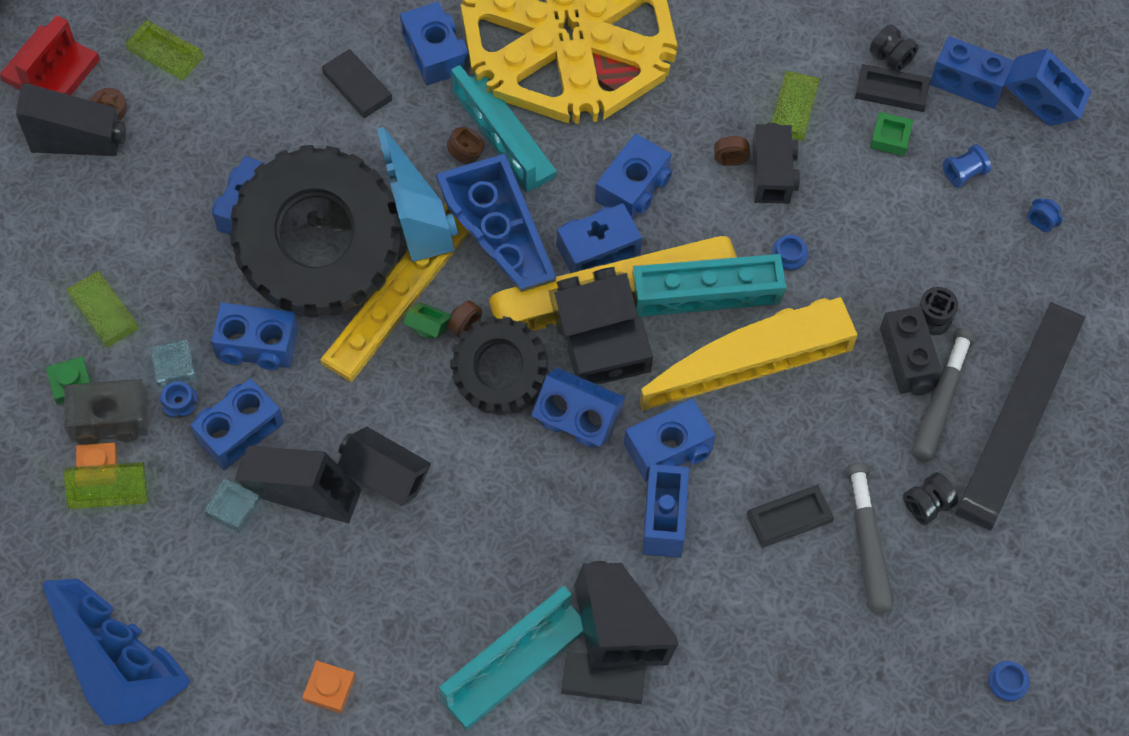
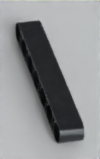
[955,302,1086,531]

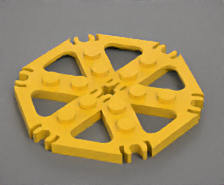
[461,0,678,124]

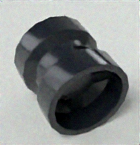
[869,24,919,71]
[919,287,958,336]
[903,472,958,525]

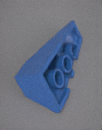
[436,154,556,292]
[42,579,191,726]

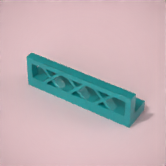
[451,65,557,193]
[632,254,786,317]
[439,585,584,731]

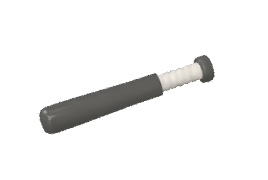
[912,328,976,461]
[846,462,893,613]

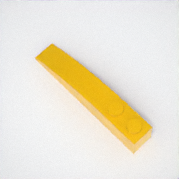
[639,297,858,411]

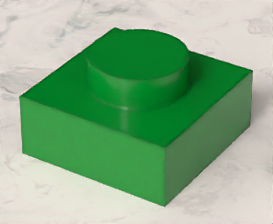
[870,112,913,156]
[403,302,451,338]
[46,356,94,405]

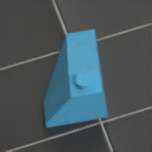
[377,127,458,262]

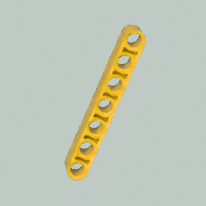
[488,236,737,331]

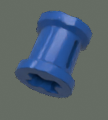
[942,144,991,188]

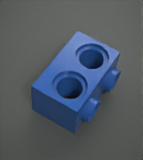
[930,36,1014,109]
[1004,48,1091,126]
[211,302,298,370]
[531,367,626,447]
[190,378,284,470]

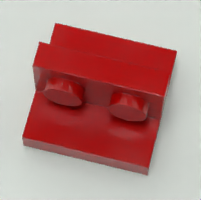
[0,15,100,95]

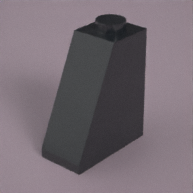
[16,84,126,156]
[235,445,362,524]
[574,561,678,668]

